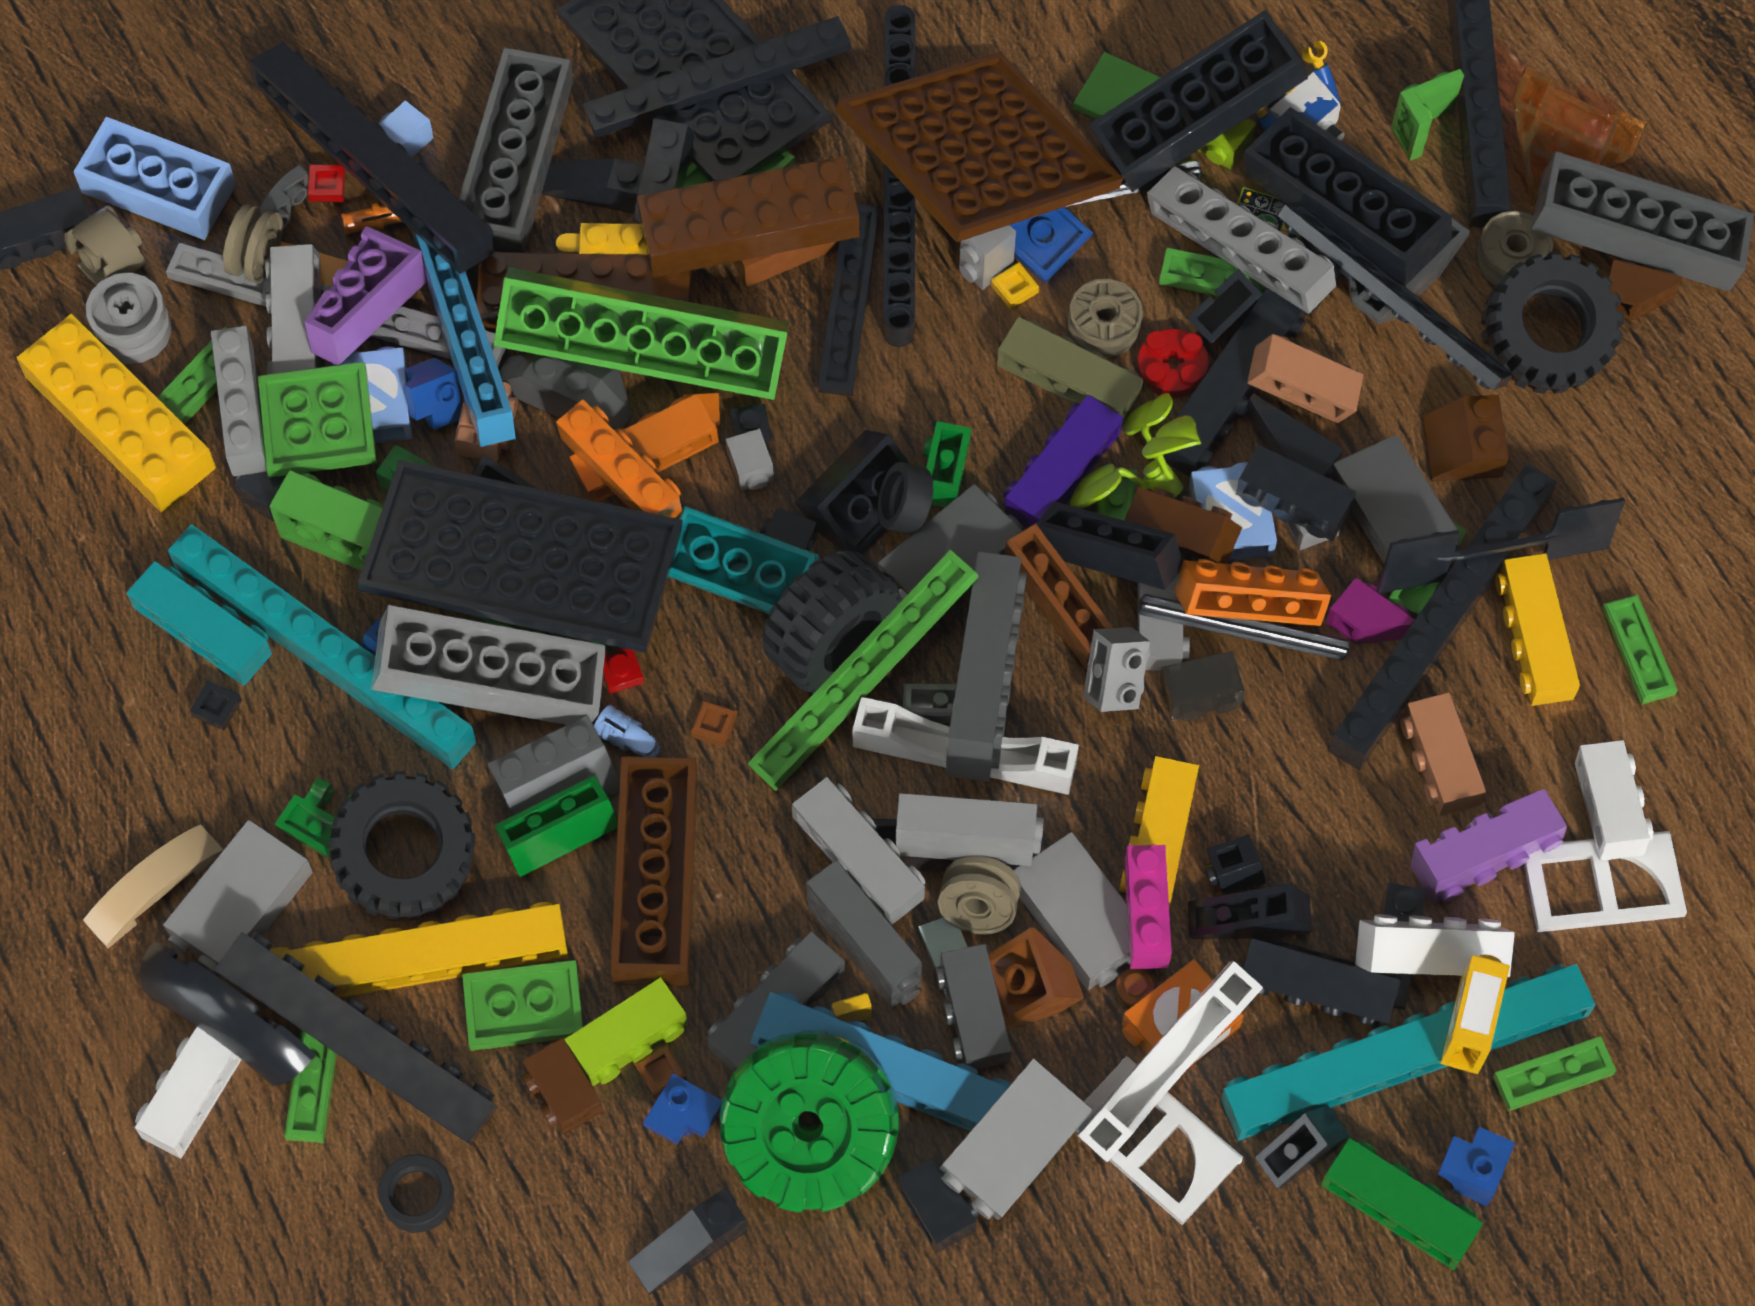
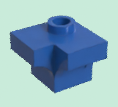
[404,358,463,430]
[643,1074,722,1145]
[1437,1127,1515,1206]

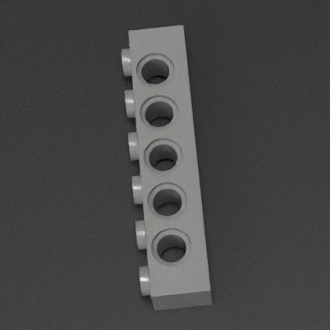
[1147,166,1336,314]

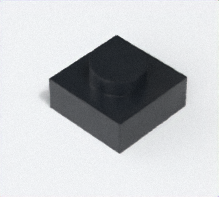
[730,404,771,442]
[190,680,242,731]

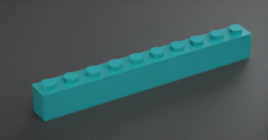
[168,524,476,770]
[1220,964,1596,1141]

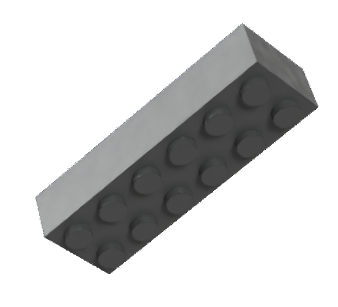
[459,48,573,253]
[1531,151,1754,292]
[945,552,1027,782]

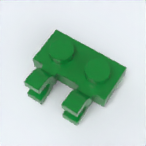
[274,777,351,860]

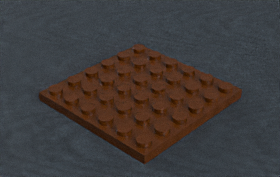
[836,52,1123,242]

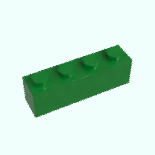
[1321,1138,1484,1271]

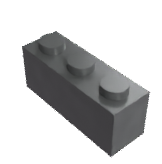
[935,944,1011,1070]

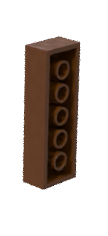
[637,156,860,278]
[476,252,692,333]
[611,757,698,986]

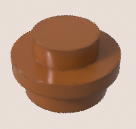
[1116,969,1154,1006]

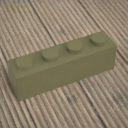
[997,317,1143,424]

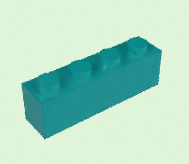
[126,561,272,686]

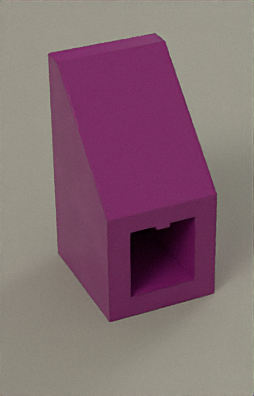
[1326,578,1415,644]

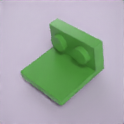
[1391,69,1464,161]

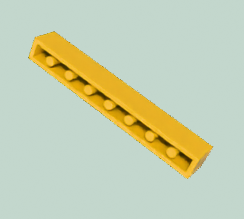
[267,902,569,1010]

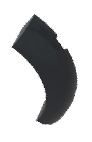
[139,941,316,1086]

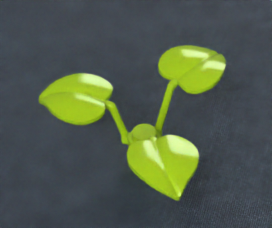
[1070,393,1201,509]

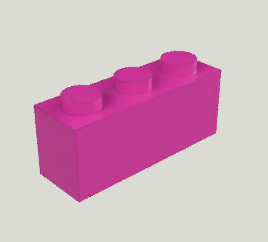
[1124,845,1172,969]

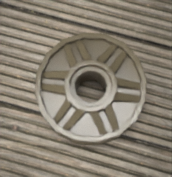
[223,203,283,284]
[1475,211,1554,285]
[1067,279,1143,358]
[937,856,1021,934]

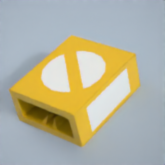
[1440,954,1510,1074]

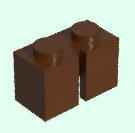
[521,1038,603,1135]

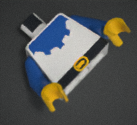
[1256,41,1345,141]

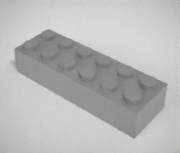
[371,605,606,725]

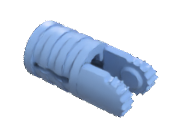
[594,705,661,757]

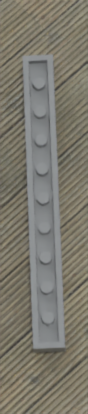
[166,243,506,367]

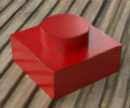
[307,165,346,202]
[603,648,644,694]

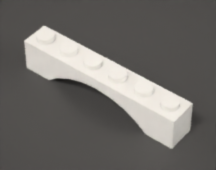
[853,697,1079,795]
[1076,961,1263,1162]

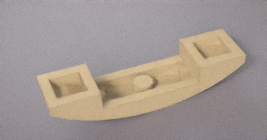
[83,824,224,949]

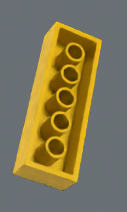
[16,314,216,513]

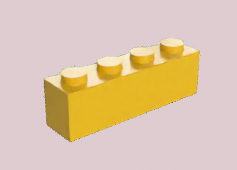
[1495,554,1580,706]
[1119,756,1199,908]

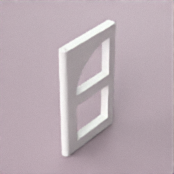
[1524,831,1687,932]
[1075,1057,1243,1225]

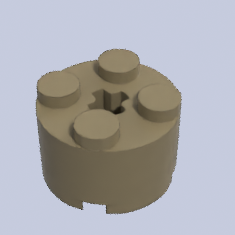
[65,205,145,286]

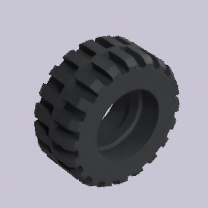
[1481,252,1624,394]
[762,551,901,693]
[329,771,475,921]

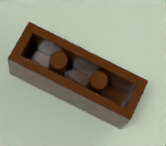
[1124,486,1243,564]

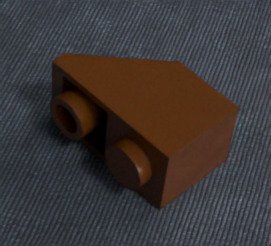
[1608,260,1682,320]

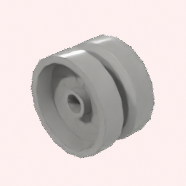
[86,273,172,364]

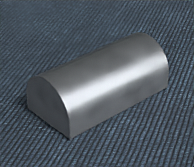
[903,684,957,723]

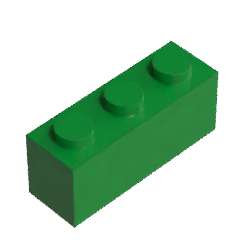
[494,775,618,877]

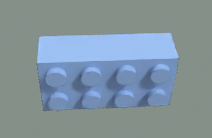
[74,117,236,240]

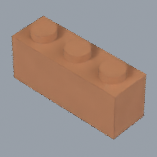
[1247,334,1364,423]
[1400,693,1486,816]

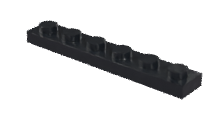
[818,204,880,396]

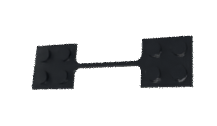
[1376,498,1625,594]

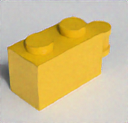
[556,223,648,255]

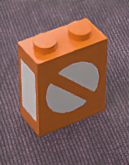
[1122,959,1244,1067]

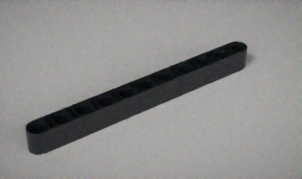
[883,5,915,347]

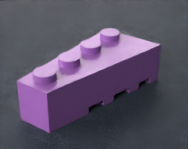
[305,226,426,365]
[1410,789,1567,904]

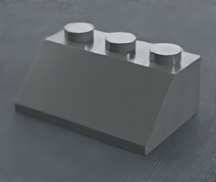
[487,715,620,817]

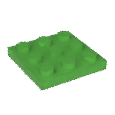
[258,362,377,478]

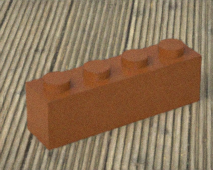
[1005,524,1114,670]

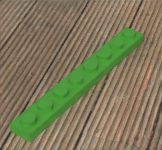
[748,550,979,791]

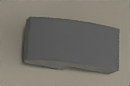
[260,165,308,229]

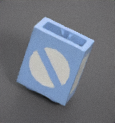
[333,347,413,443]
[1189,462,1277,562]

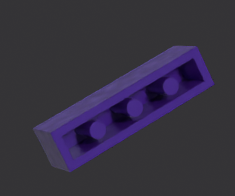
[1003,395,1123,528]

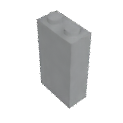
[896,793,1044,866]
[163,820,313,975]
[1013,832,1130,990]
[939,1058,1093,1220]

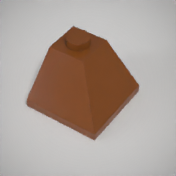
[988,928,1084,1030]

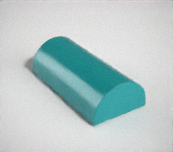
[669,506,819,615]

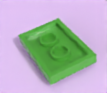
[462,960,583,1051]

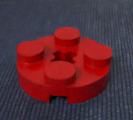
[1137,329,1209,398]

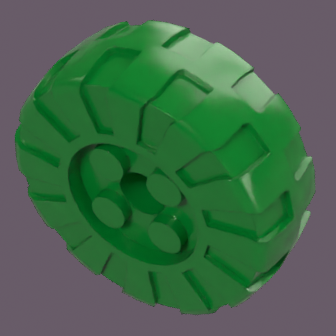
[719,1030,899,1213]

